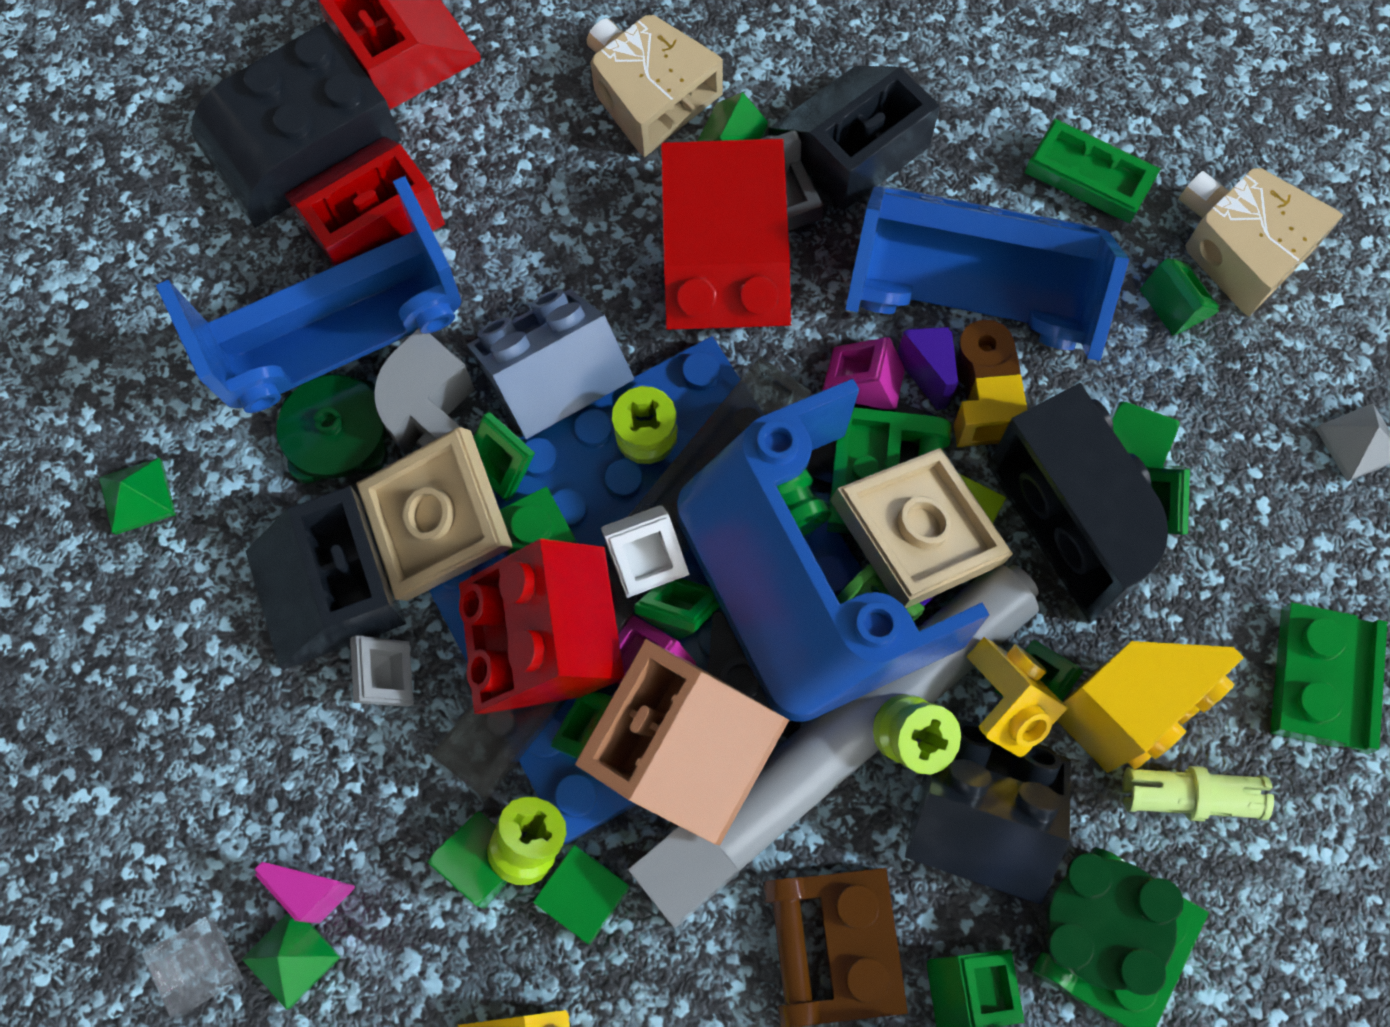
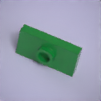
[1025,118,1161,224]

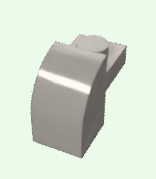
[375,328,475,456]

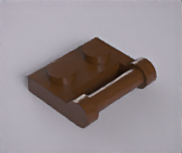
[763,868,908,1027]

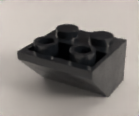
[768,66,940,211]
[245,486,406,670]
[905,721,1071,905]

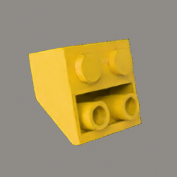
[1057,641,1244,773]

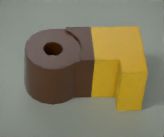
[954,319,1028,447]

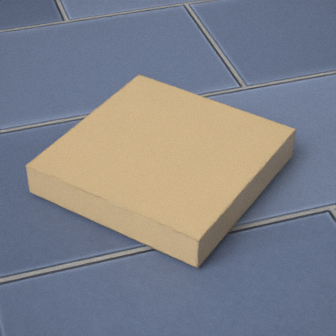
[356,427,513,601]
[830,448,1013,608]

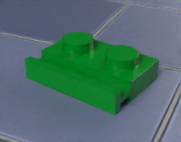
[1270,602,1388,754]

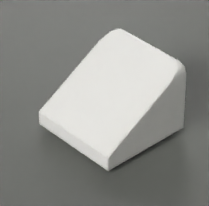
[601,506,690,598]

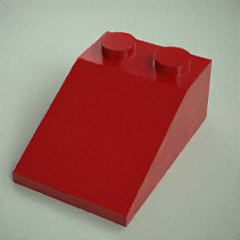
[661,138,791,330]

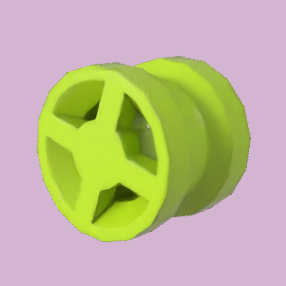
[612,386,678,464]
[872,694,961,775]
[487,797,567,885]

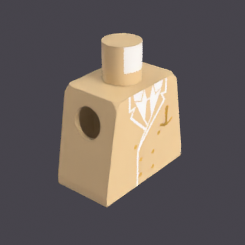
[587,15,723,158]
[1179,168,1343,317]

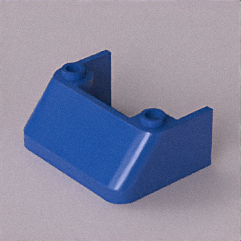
[156,176,462,413]
[845,186,1129,361]
[677,379,990,722]

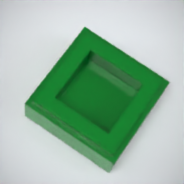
[533,845,630,945]

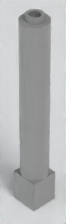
[628,565,1039,929]

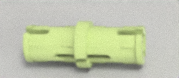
[1122,766,1274,822]

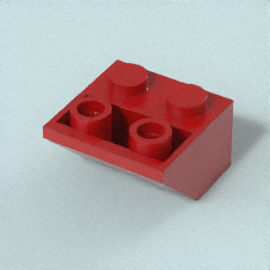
[317,0,481,110]
[284,137,445,267]
[459,538,624,714]

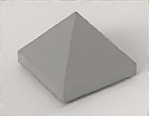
[1315,403,1390,482]
[350,636,414,707]

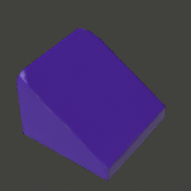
[897,327,958,410]

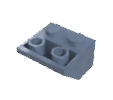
[466,289,635,439]

